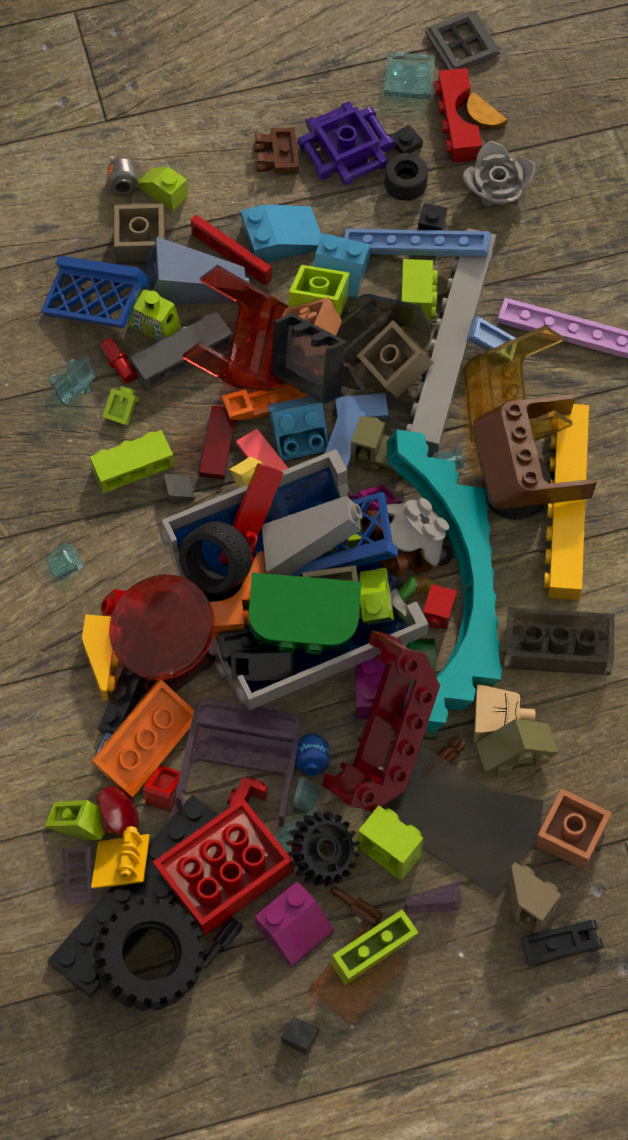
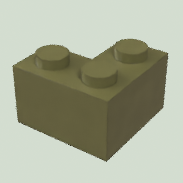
[350,415,400,480]
[476,719,559,776]

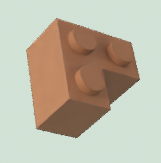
[282,297,342,356]

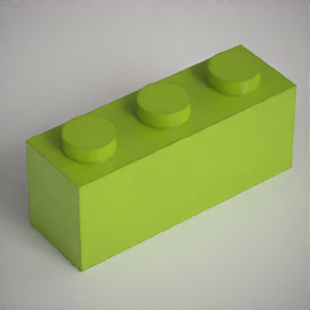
[90,430,174,493]
[329,909,418,985]

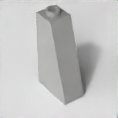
[262,496,362,576]

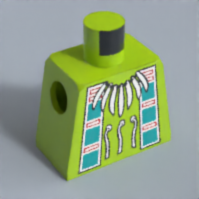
[128,290,182,340]

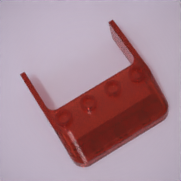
[182,265,288,392]

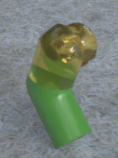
[398,576,433,603]

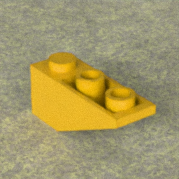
[82,614,123,701]

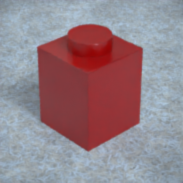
[423,584,457,629]

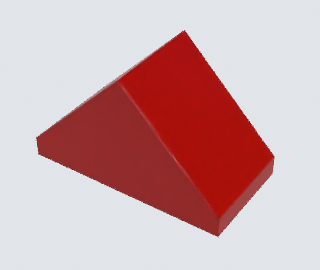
[143,765,185,812]

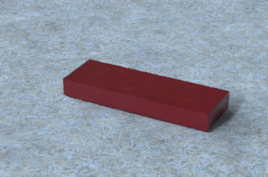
[199,406,236,480]

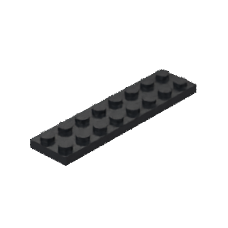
[47,795,218,998]

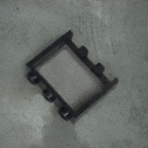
[270,313,348,404]

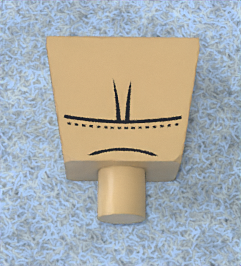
[474,685,535,742]

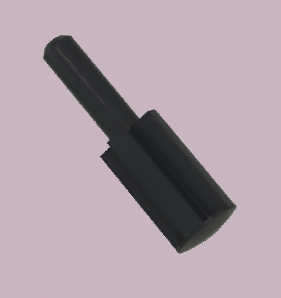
[203,917,243,969]

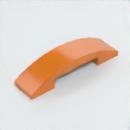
[222,370,320,420]

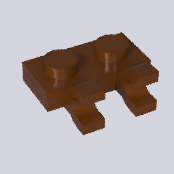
[254,127,299,173]

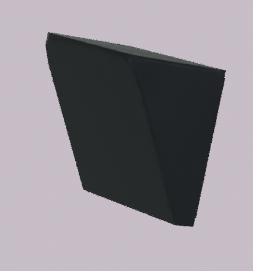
[281,1017,319,1055]

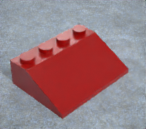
[153,798,294,936]

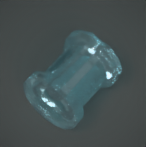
[432,446,464,469]

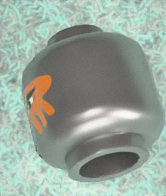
[107,158,139,194]

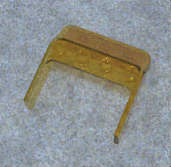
[464,325,573,447]

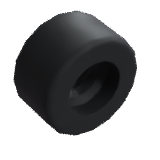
[384,153,428,201]

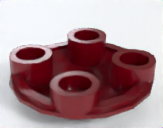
[96,786,140,836]

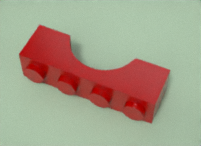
[434,68,482,163]

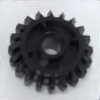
[286,811,360,887]

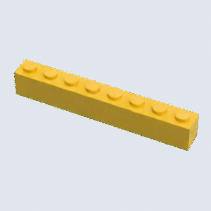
[543,404,589,600]

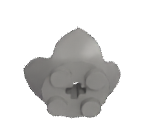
[463,140,536,206]
[387,498,449,567]

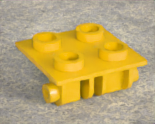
[91,826,150,889]

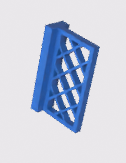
[41,255,151,329]
[291,492,398,577]

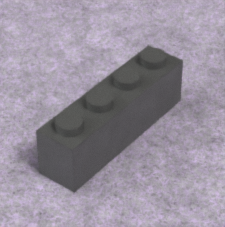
[130,312,233,392]

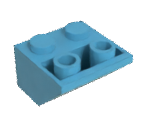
[267,396,329,461]

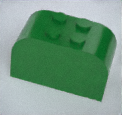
[248,573,362,655]

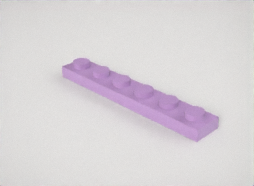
[497,298,628,358]

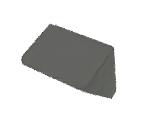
[164,474,195,504]

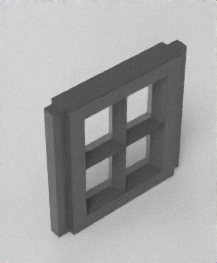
[425,11,501,70]

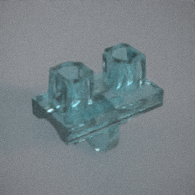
[49,356,97,405]

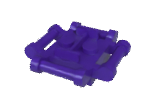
[297,101,396,186]

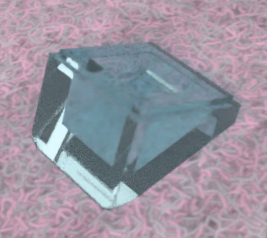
[45,543,85,579]
[293,777,320,815]

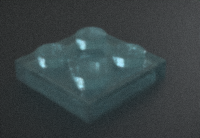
[384,52,435,100]

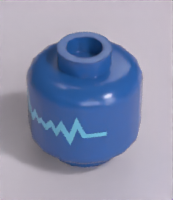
[294,734,330,776]

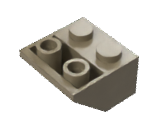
[507,862,561,934]

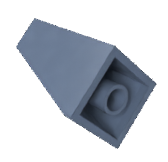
[145,238,249,305]

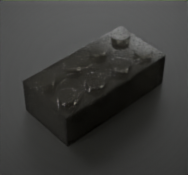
[504,607,615,676]

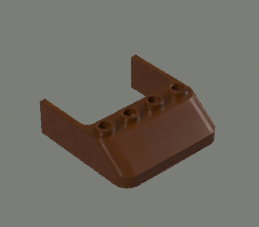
[472,394,597,509]

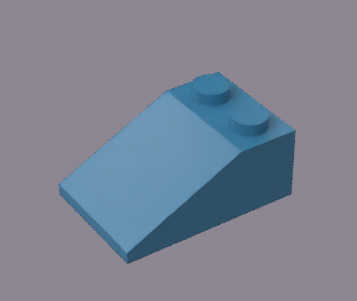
[241,204,321,263]

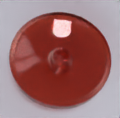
[109,574,215,680]

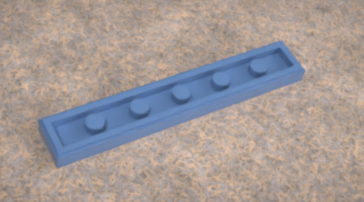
[344,229,491,257]

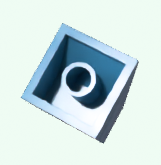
[313,233,370,300]

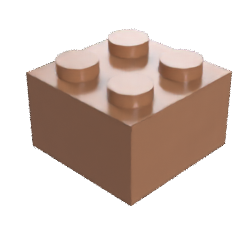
[535,788,612,870]

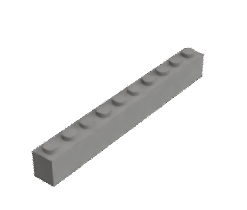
[406,228,496,456]

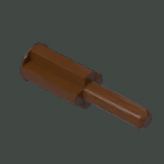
[331,886,383,927]

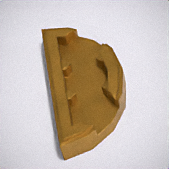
[466,92,507,129]

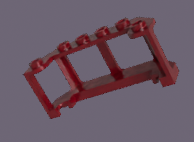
[322,631,440,811]

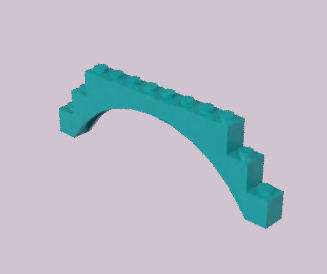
[386,429,503,733]

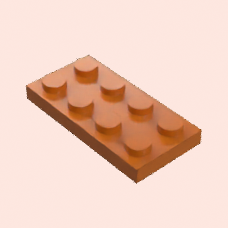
[90,680,200,798]

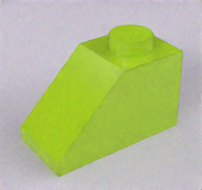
[137,167,188,212]
[359,568,394,625]
[45,800,106,840]

